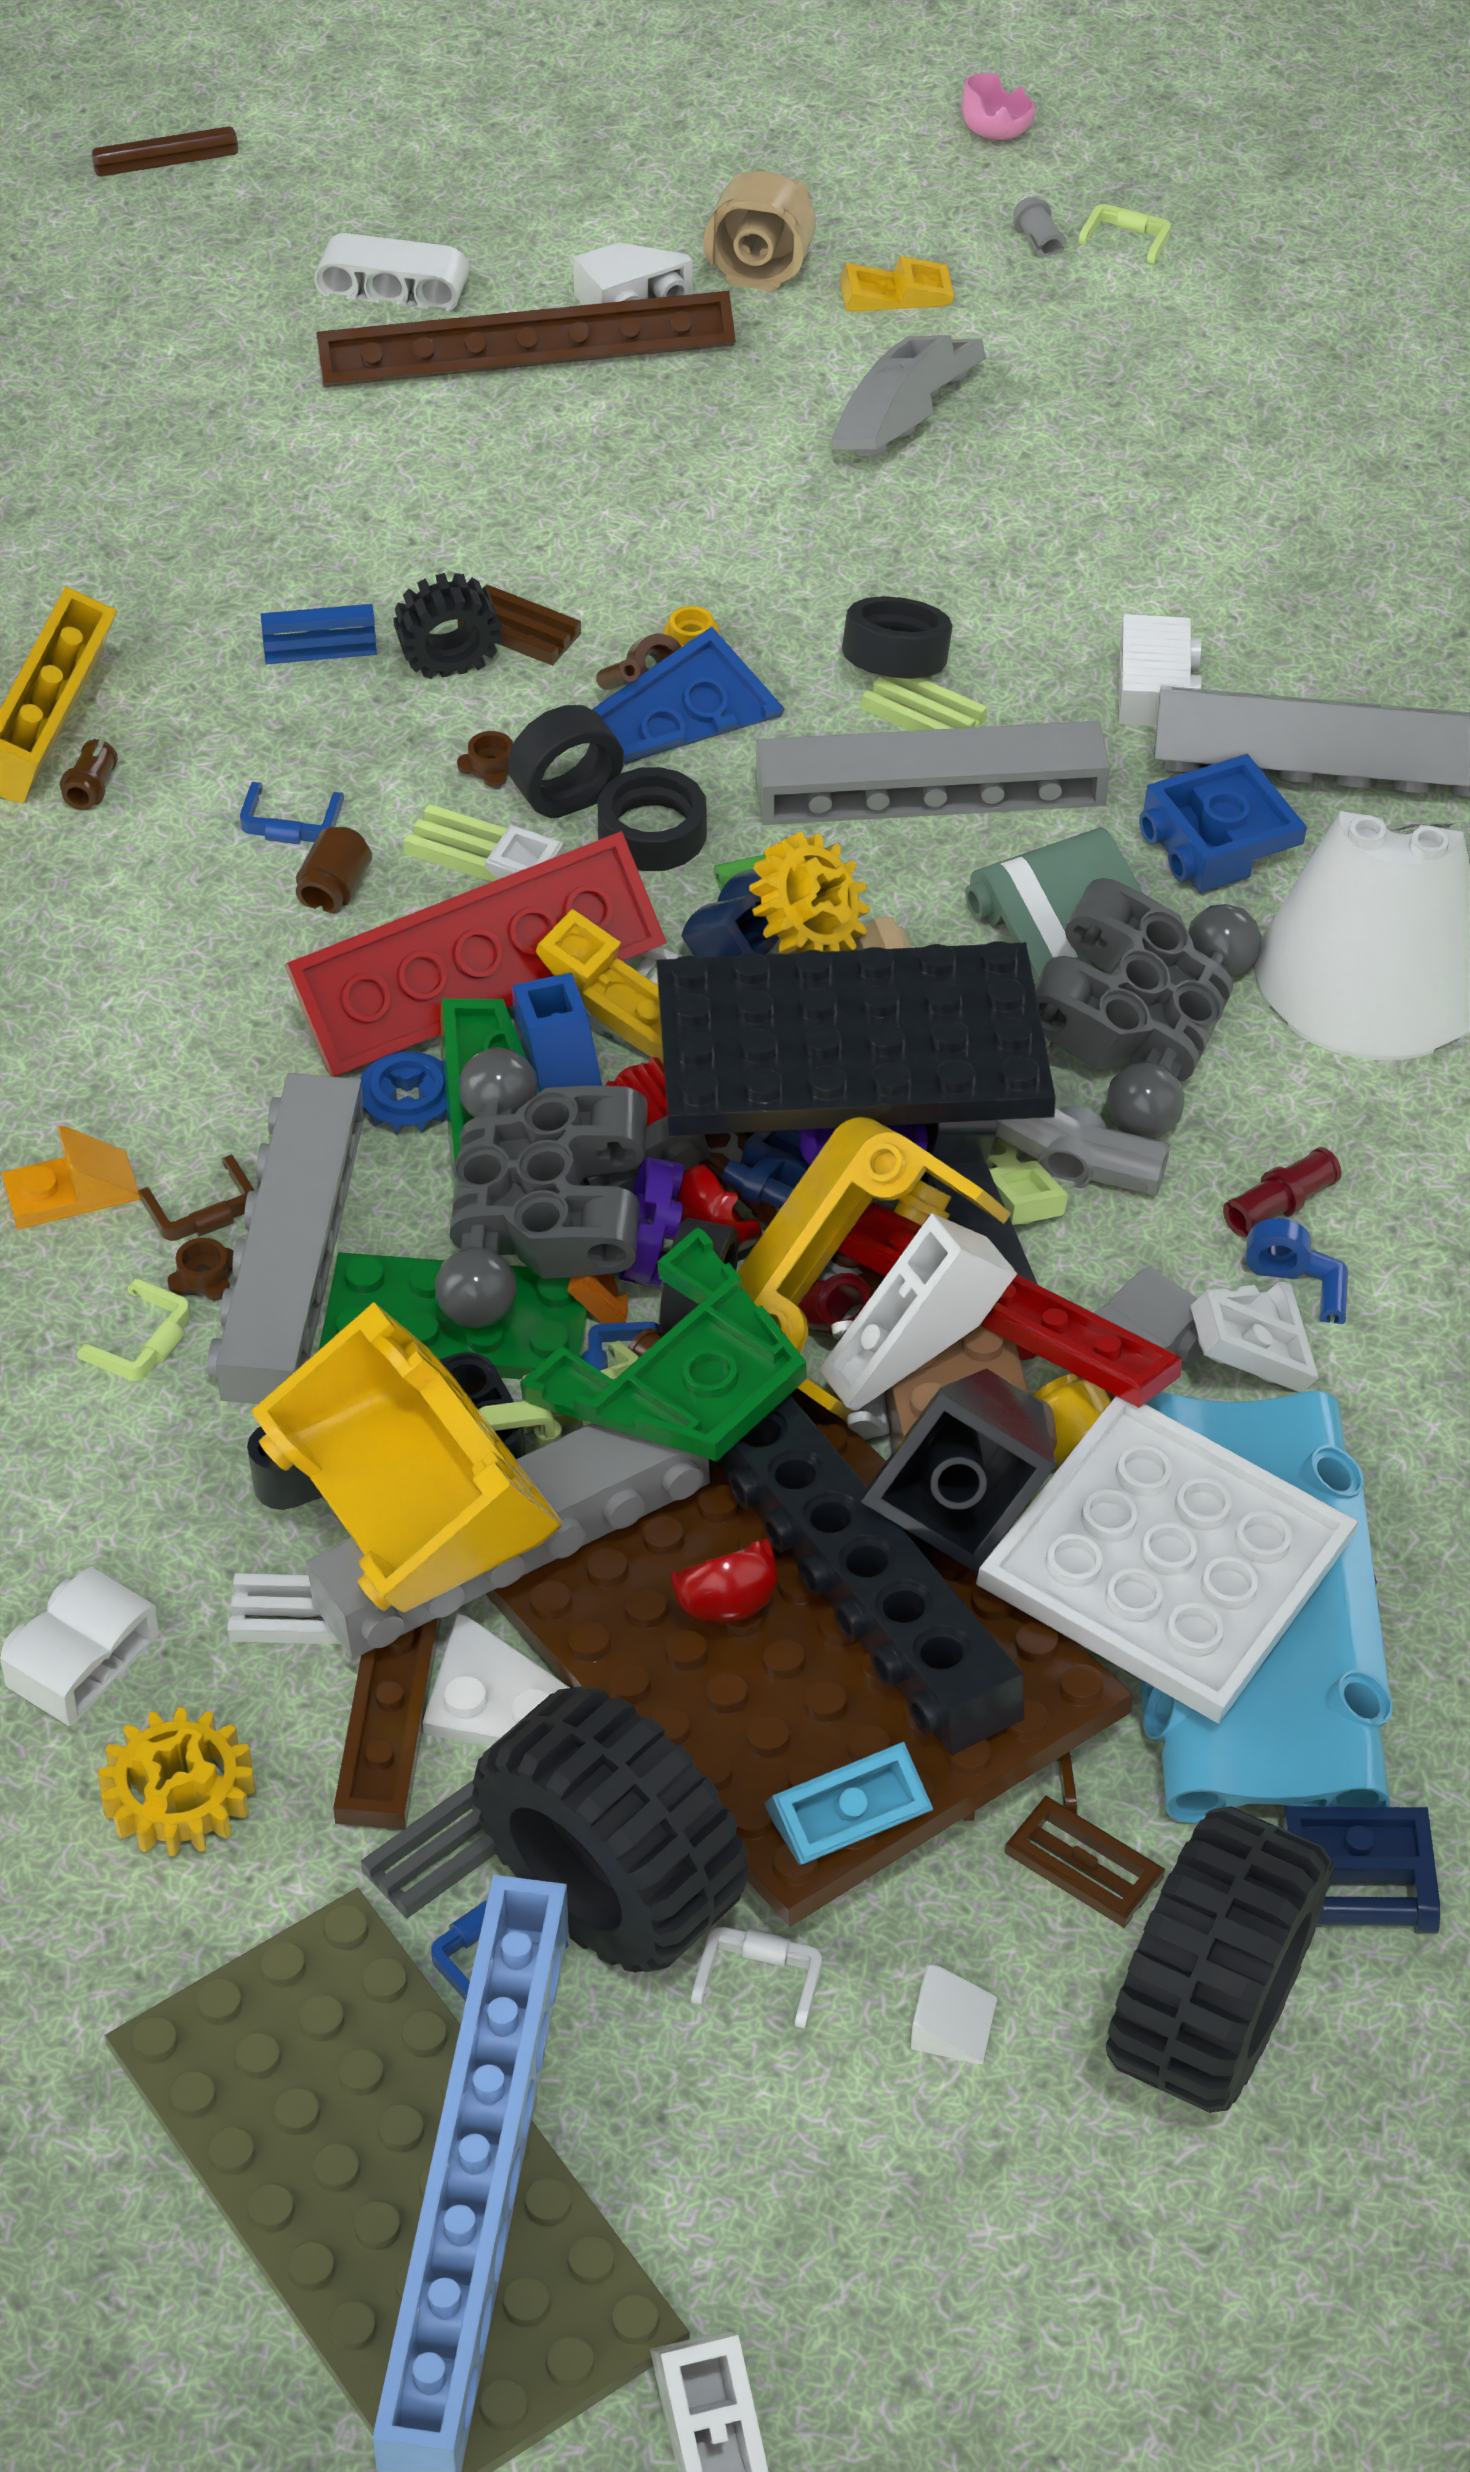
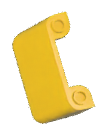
[250,1302,564,1613]

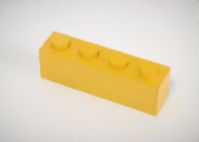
[0,586,118,803]

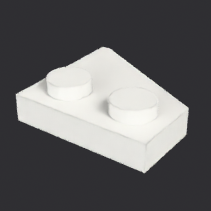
[1190,1282,1319,1392]
[422,1614,570,1747]

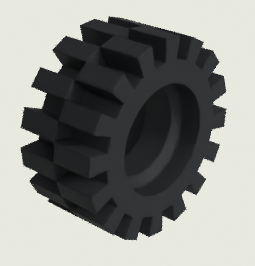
[393,573,502,679]

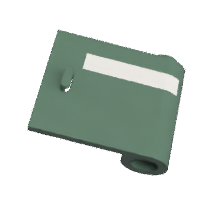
[965,827,1143,981]

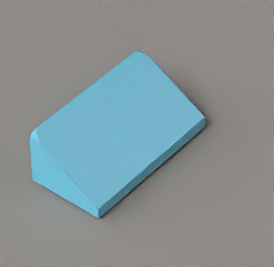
[764,1742,933,1866]

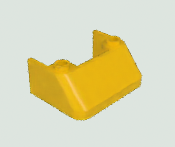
[737,1117,1011,1421]

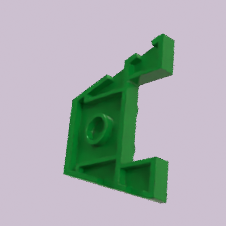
[520,1227,807,1461]

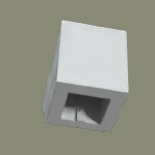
[573,242,693,305]

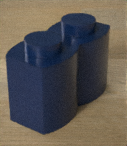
[681,869,779,958]

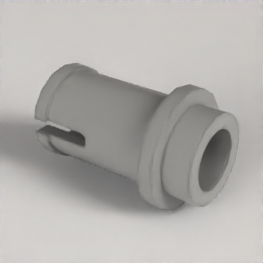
[1013,197,1066,258]

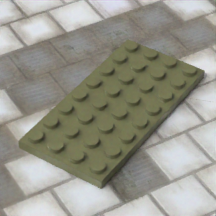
[104,1887,690,2472]

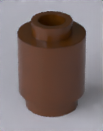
[296,827,372,914]

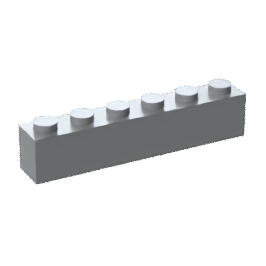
[1154,686,1470,797]
[756,721,1110,825]
[208,1073,365,1404]
[306,1423,710,1659]

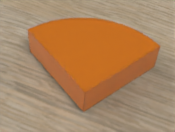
[567,1273,628,1324]

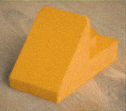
[1,1126,141,1230]

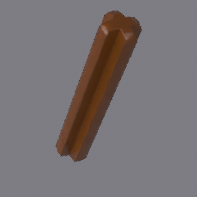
[91,126,238,177]

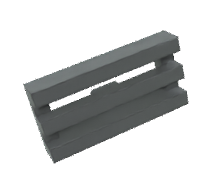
[361,1780,496,1919]

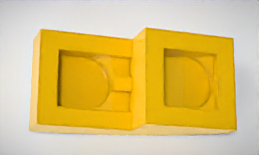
[839,255,954,312]

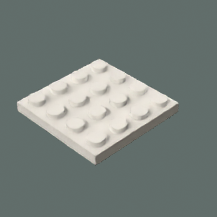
[976,1396,1358,1724]

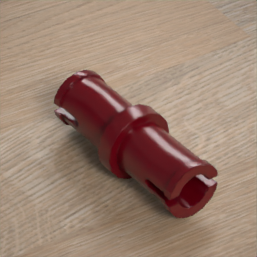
[1223,1147,1342,1237]

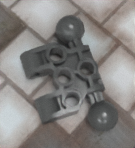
[1035,878,1262,1139]
[435,1047,648,1329]

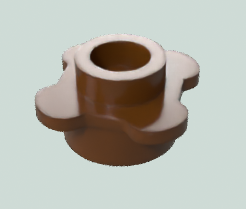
[457,731,513,787]
[167,1237,234,1300]

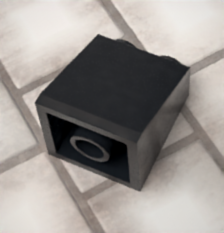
[861,1368,1057,1573]

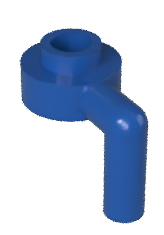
[1246,1218,1348,1324]

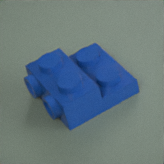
[1139,754,1307,893]

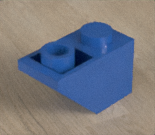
[512,973,602,1092]

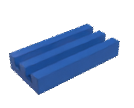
[260,604,377,665]

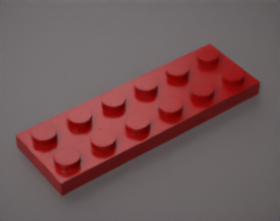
[284,831,667,1077]

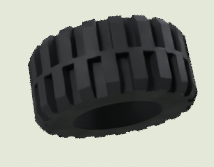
[472,1686,748,1973]
[1106,1806,1334,2113]

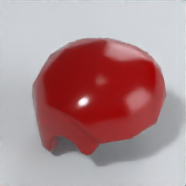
[673,1164,763,1252]
[671,1538,778,1625]

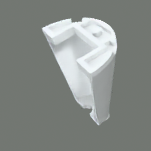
[1254,811,1470,1061]

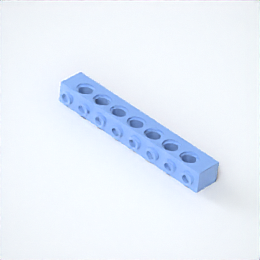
[372,1875,569,2472]

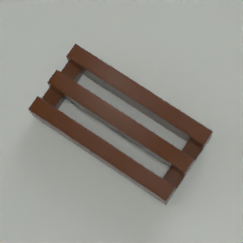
[457,584,581,666]
[1005,1795,1165,1928]

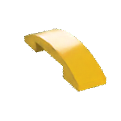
[536,909,663,1063]

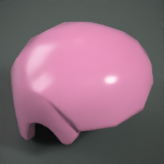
[961,73,1035,141]

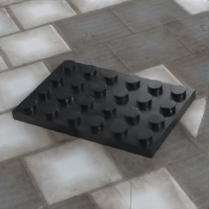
[656,941,1056,1136]

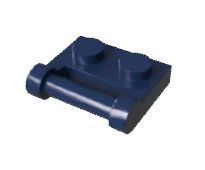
[1282,1806,1441,1934]

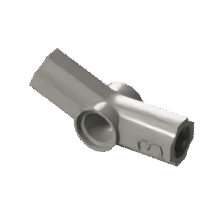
[996,1105,1171,1196]

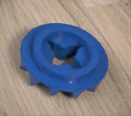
[360,1052,447,1134]

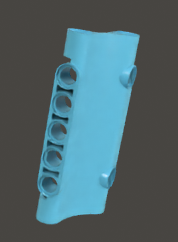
[1140,1391,1393,1824]

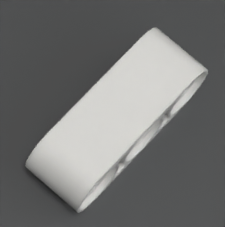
[314,233,470,312]

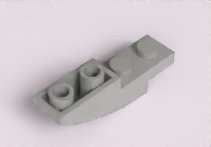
[831,335,986,456]

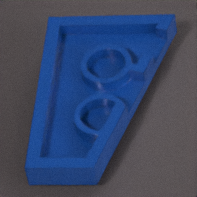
[592,626,785,764]

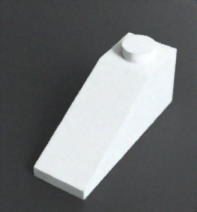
[819,1213,1017,1411]
[650,2331,769,2472]

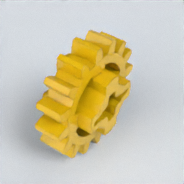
[749,832,870,954]
[98,1707,256,1856]

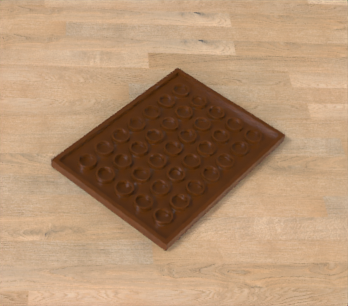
[486,1388,1132,1927]

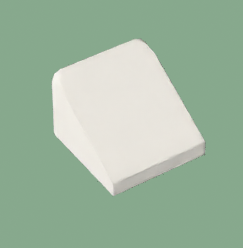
[485,824,564,879]
[910,1963,997,2065]

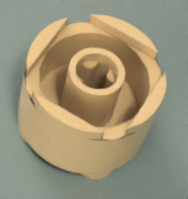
[704,171,816,291]

